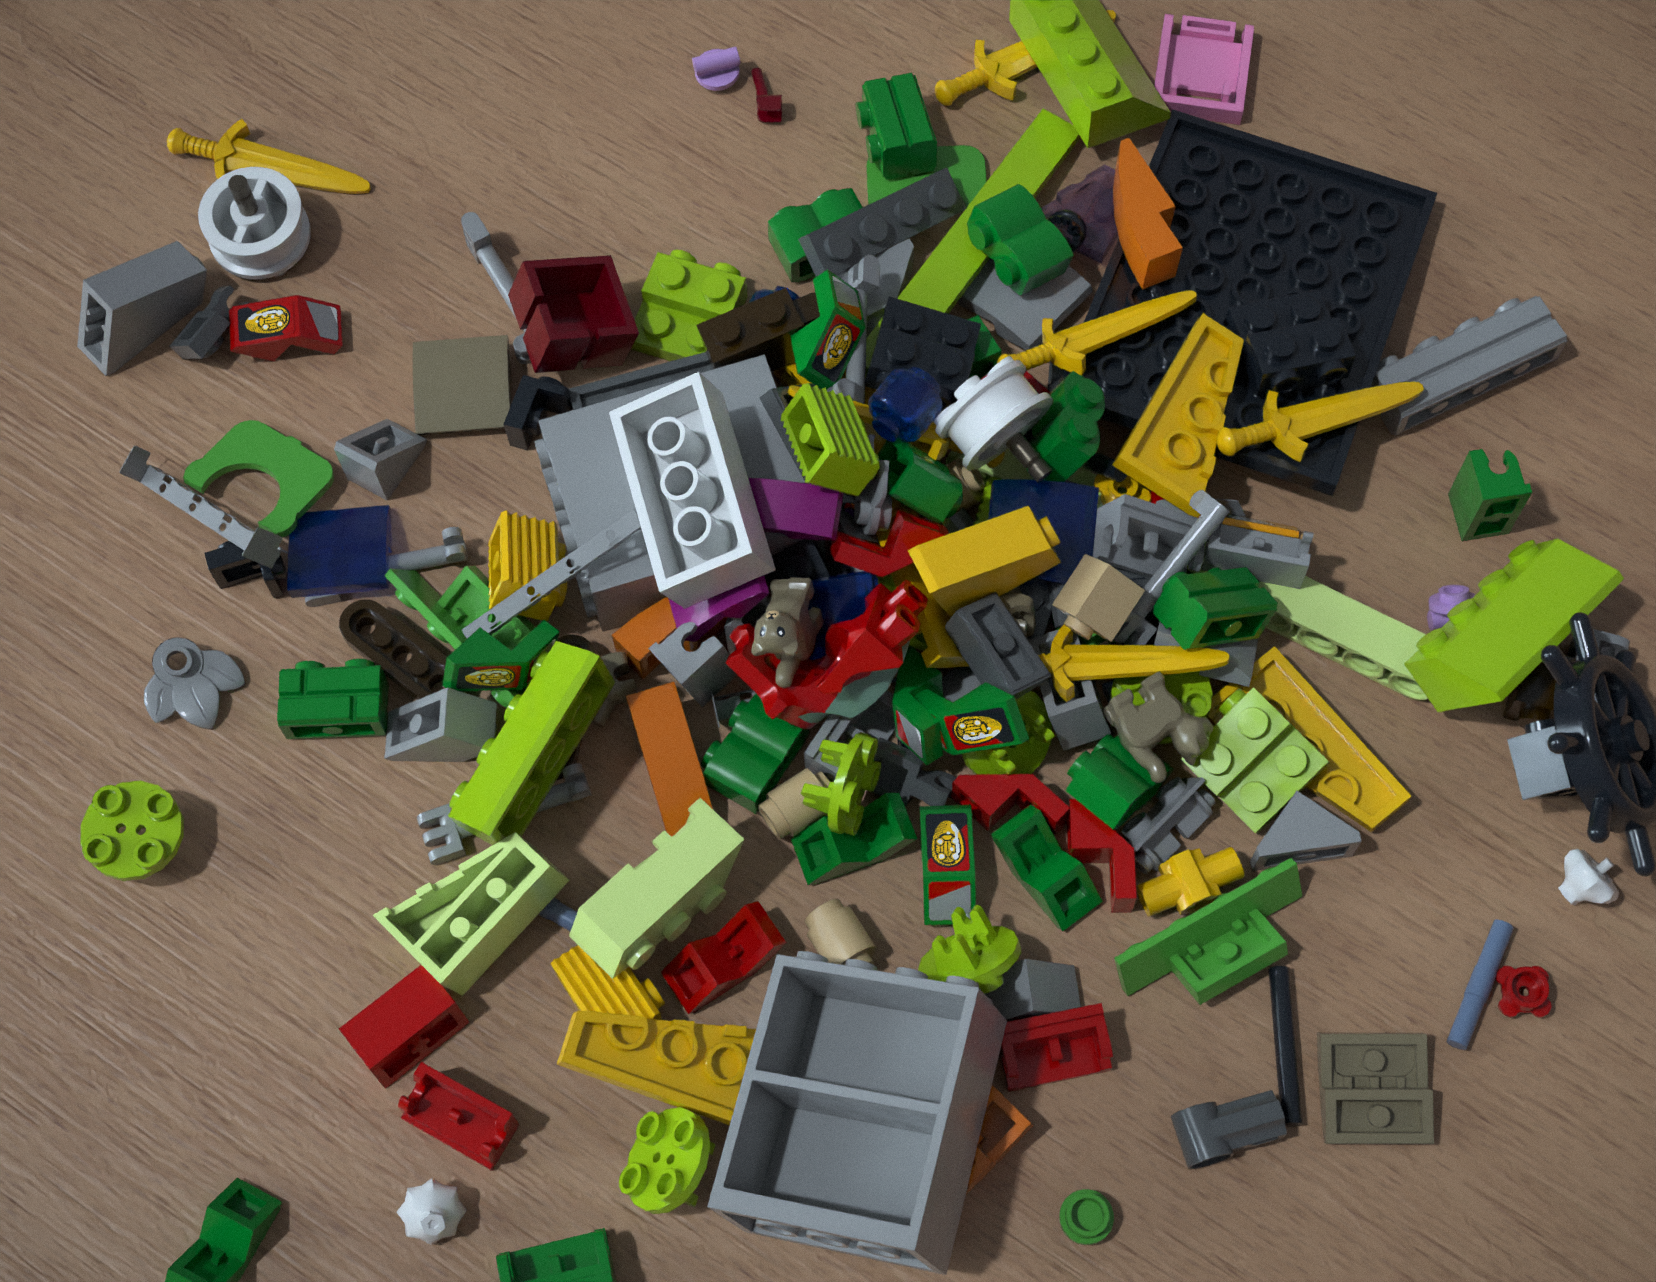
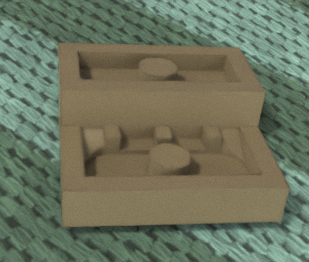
[413,335,512,435]
[1317,1032,1434,1144]

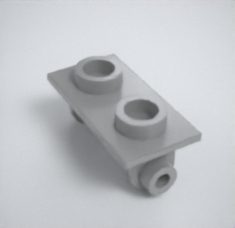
[1122,777,1215,874]

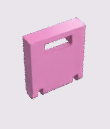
[1154,14,1254,125]

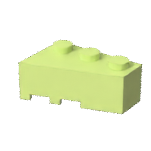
[569,798,744,979]
[373,832,570,996]

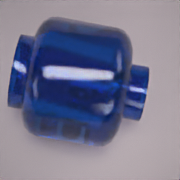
[868,367,942,442]

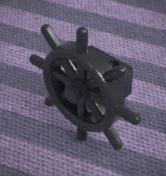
[1507,612,1656,877]

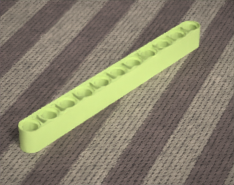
[945,449,1428,700]

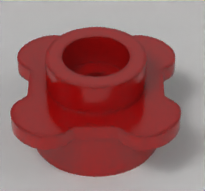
[1496,965,1552,1018]

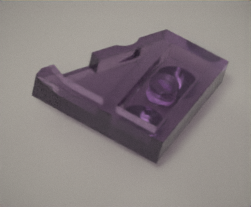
[1041,164,1118,264]

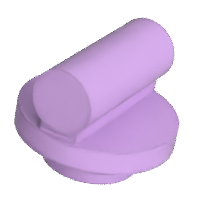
[692,47,740,91]
[1427,585,1476,631]

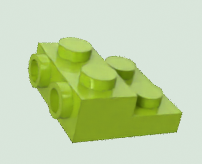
[631,250,748,361]
[1181,687,1330,834]

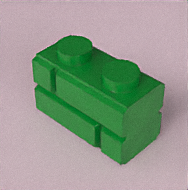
[855,73,937,180]
[1153,567,1278,650]
[277,659,389,739]

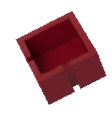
[508,255,639,373]

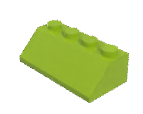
[1009,0,1171,148]
[1404,538,1624,712]
[448,641,616,845]

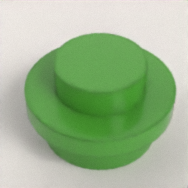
[1059,1189,1114,1245]

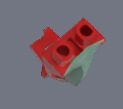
[725,580,928,729]

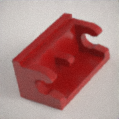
[339,965,470,1089]
[999,1003,1113,1092]
[398,1062,520,1171]

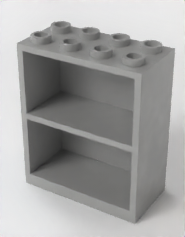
[534,354,826,632]
[707,951,1007,1275]

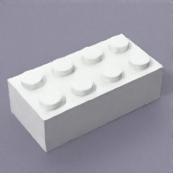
[609,372,776,609]

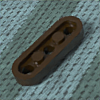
[339,599,464,700]

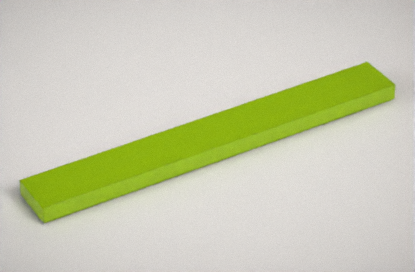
[865,108,1080,377]

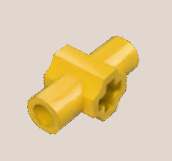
[1136,847,1245,917]

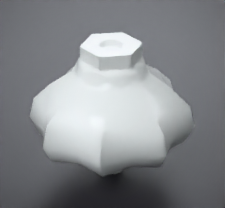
[1558,849,1619,905]
[397,1178,467,1245]

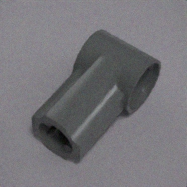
[1170,1090,1287,1169]

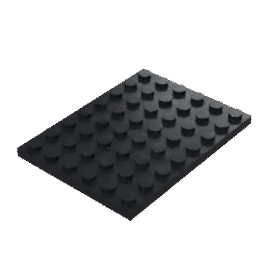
[1057,109,1438,496]

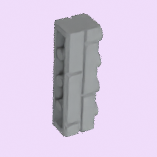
[1371,296,1567,435]

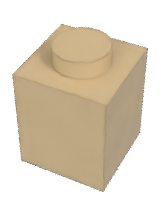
[1052,554,1145,642]

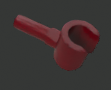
[751,68,782,123]

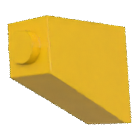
[908,505,1061,617]

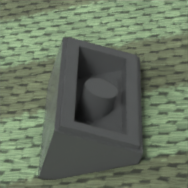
[945,592,1051,700]

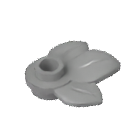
[854,434,892,535]
[144,637,245,730]

